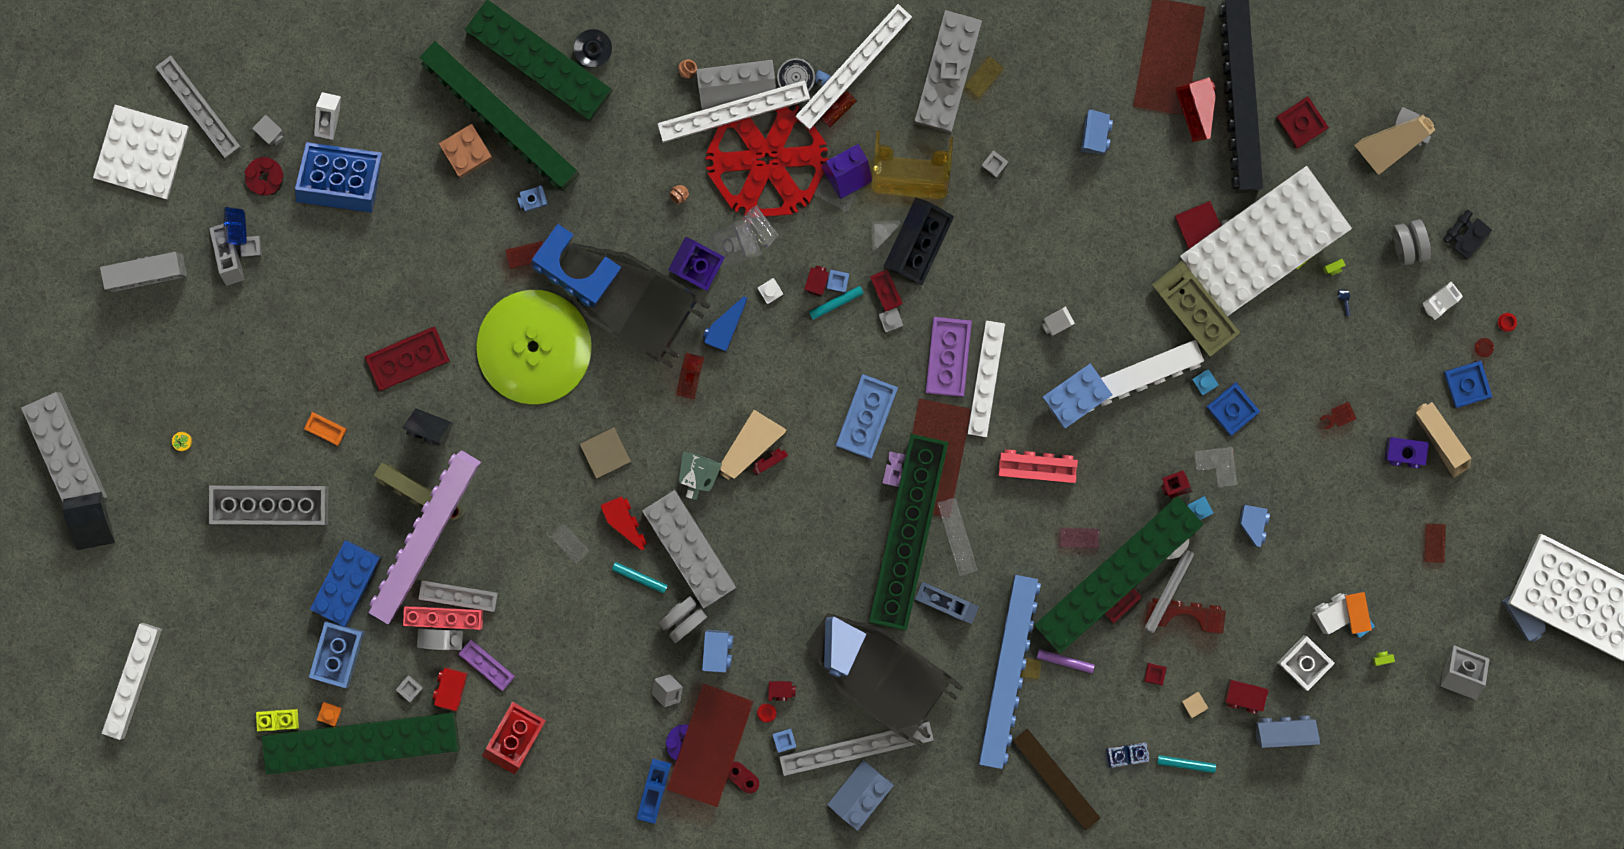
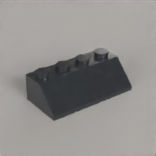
[883,197,954,285]

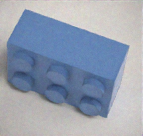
[1041,363,1113,429]
[309,621,365,688]
[702,630,733,672]

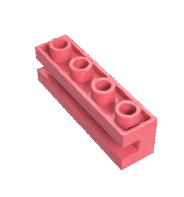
[998,449,1078,483]
[403,606,483,630]

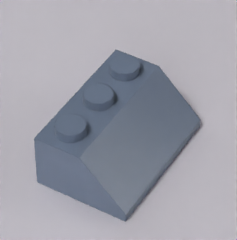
[1255,715,1320,748]
[827,760,894,831]

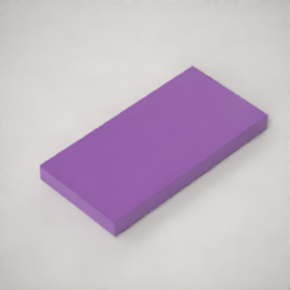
[926,317,972,397]

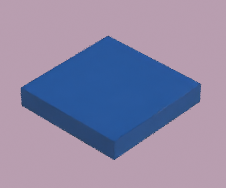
[1444,361,1492,408]
[1206,382,1260,436]

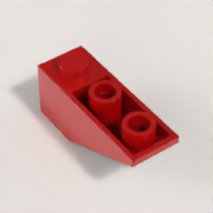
[600,496,647,550]

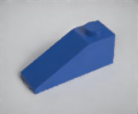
[703,296,748,352]

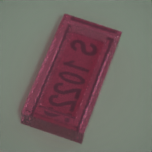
[1060,528,1099,548]

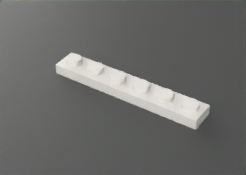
[968,321,1005,437]

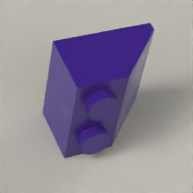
[821,144,873,199]
[668,237,725,291]

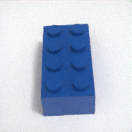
[310,540,382,627]

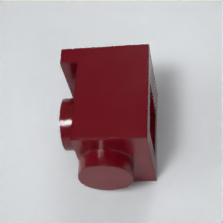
[1161,470,1193,499]
[768,681,796,701]

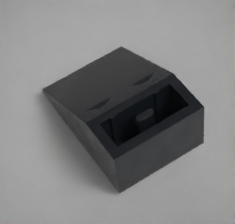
[402,408,453,446]

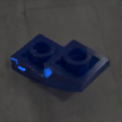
[224,207,247,245]
[1106,742,1150,768]

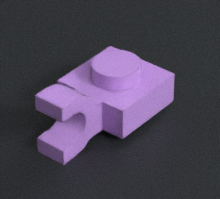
[883,452,906,487]

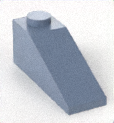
[915,582,979,624]

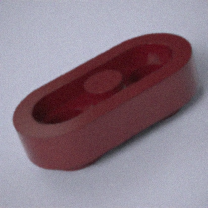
[752,448,789,476]
[726,761,760,793]

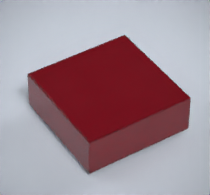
[1144,663,1167,686]

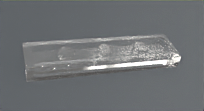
[937,497,978,576]

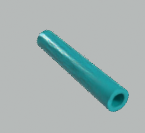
[809,286,864,320]
[612,562,668,594]
[1157,755,1216,773]

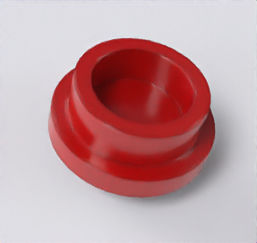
[1497,313,1517,332]
[757,703,776,723]

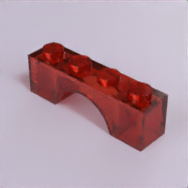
[1145,598,1226,634]

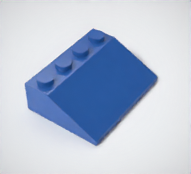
[295,142,382,213]

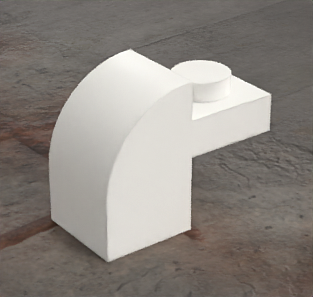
[1423,282,1463,320]

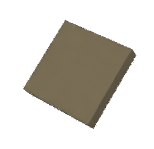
[580,427,631,479]

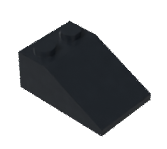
[62,492,115,550]

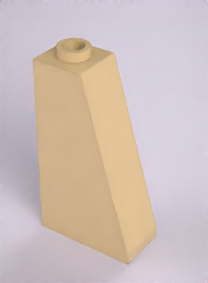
[1354,115,1436,175]
[1416,402,1471,478]
[720,410,787,480]

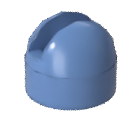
[815,70,832,86]

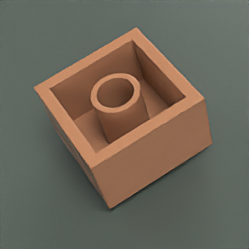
[439,124,493,178]

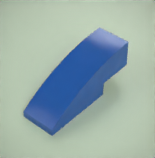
[637,759,671,824]

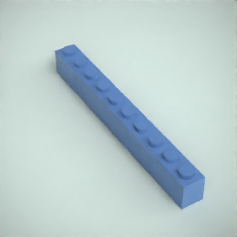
[979,575,1041,769]

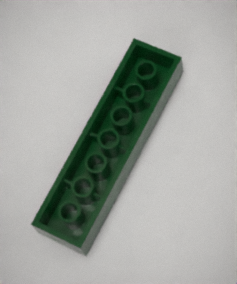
[465,0,613,122]

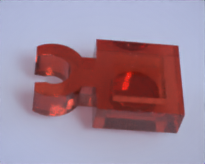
[1319,401,1357,430]

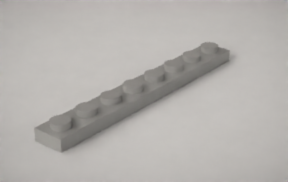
[779,721,933,776]

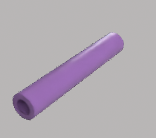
[1037,649,1095,674]

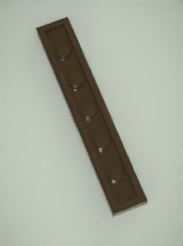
[1013,728,1101,830]

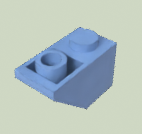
[1239,505,1270,547]

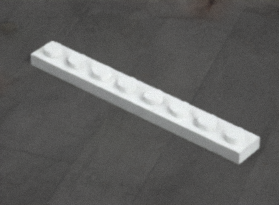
[795,4,912,130]
[658,80,810,143]

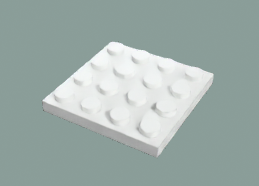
[93,105,189,200]

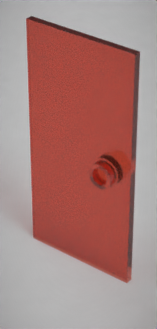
[1133,0,1205,115]
[912,398,972,518]
[667,683,754,807]

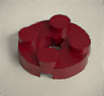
[245,157,284,196]

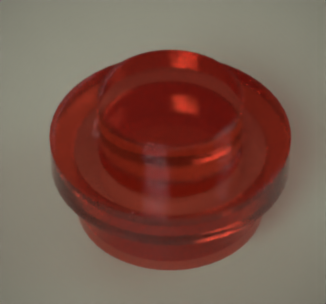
[1474,338,1494,357]

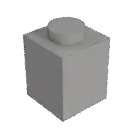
[252,115,285,146]

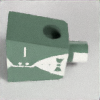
[679,452,722,500]

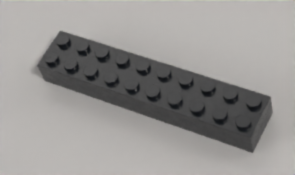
[1218,0,1263,194]

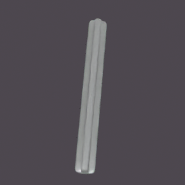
[1144,550,1194,634]

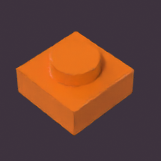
[317,702,342,726]

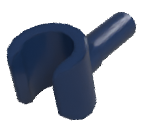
[1338,289,1351,316]

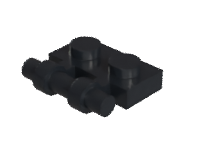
[1443,210,1492,260]

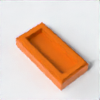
[304,412,347,446]
[1344,592,1372,634]

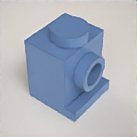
[518,186,548,212]

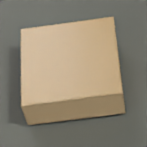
[1182,692,1208,718]

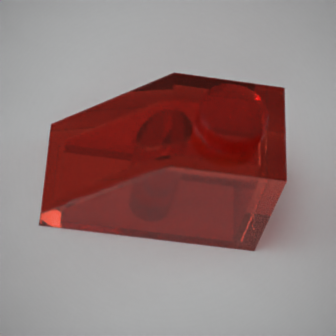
[676,353,705,400]

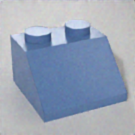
[1081,110,1113,155]

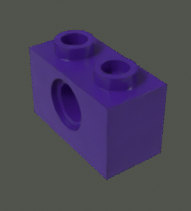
[1384,437,1429,469]

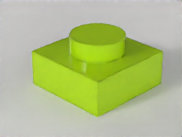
[1323,259,1346,276]
[1372,651,1395,666]

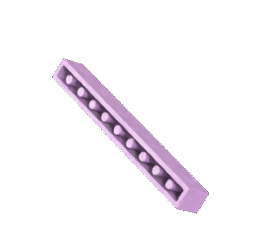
[369,450,481,624]

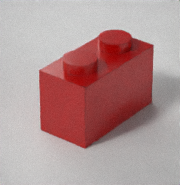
[432,667,468,711]

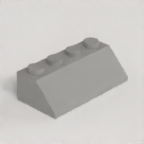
[696,60,776,110]

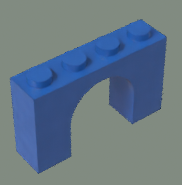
[530,224,621,308]

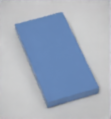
[836,374,898,459]

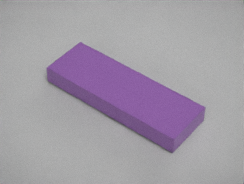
[459,639,515,691]

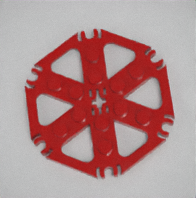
[706,106,829,218]

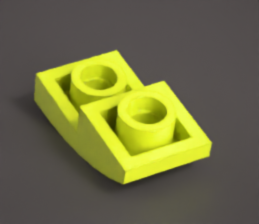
[256,709,299,731]

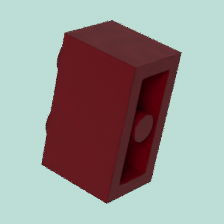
[804,265,829,297]
[1224,679,1269,714]

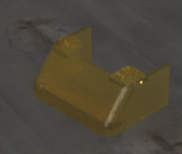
[871,130,953,199]

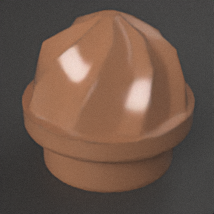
[678,59,697,79]
[669,185,689,205]

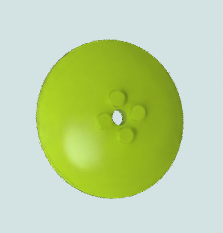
[477,290,592,404]

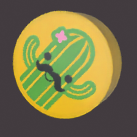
[172,432,192,451]

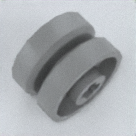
[1392,219,1431,266]
[658,596,707,643]

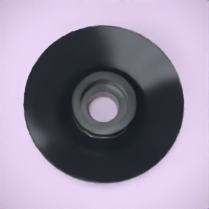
[574,29,612,67]

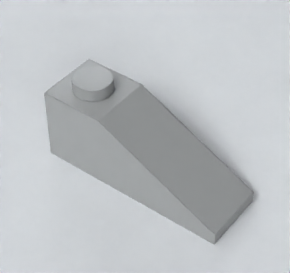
[209,222,245,286]

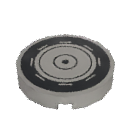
[777,58,815,92]

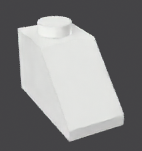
[314,93,341,140]
[1042,307,1075,336]

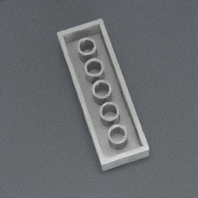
[914,10,982,134]
[21,392,108,502]
[209,486,328,525]
[642,490,737,608]

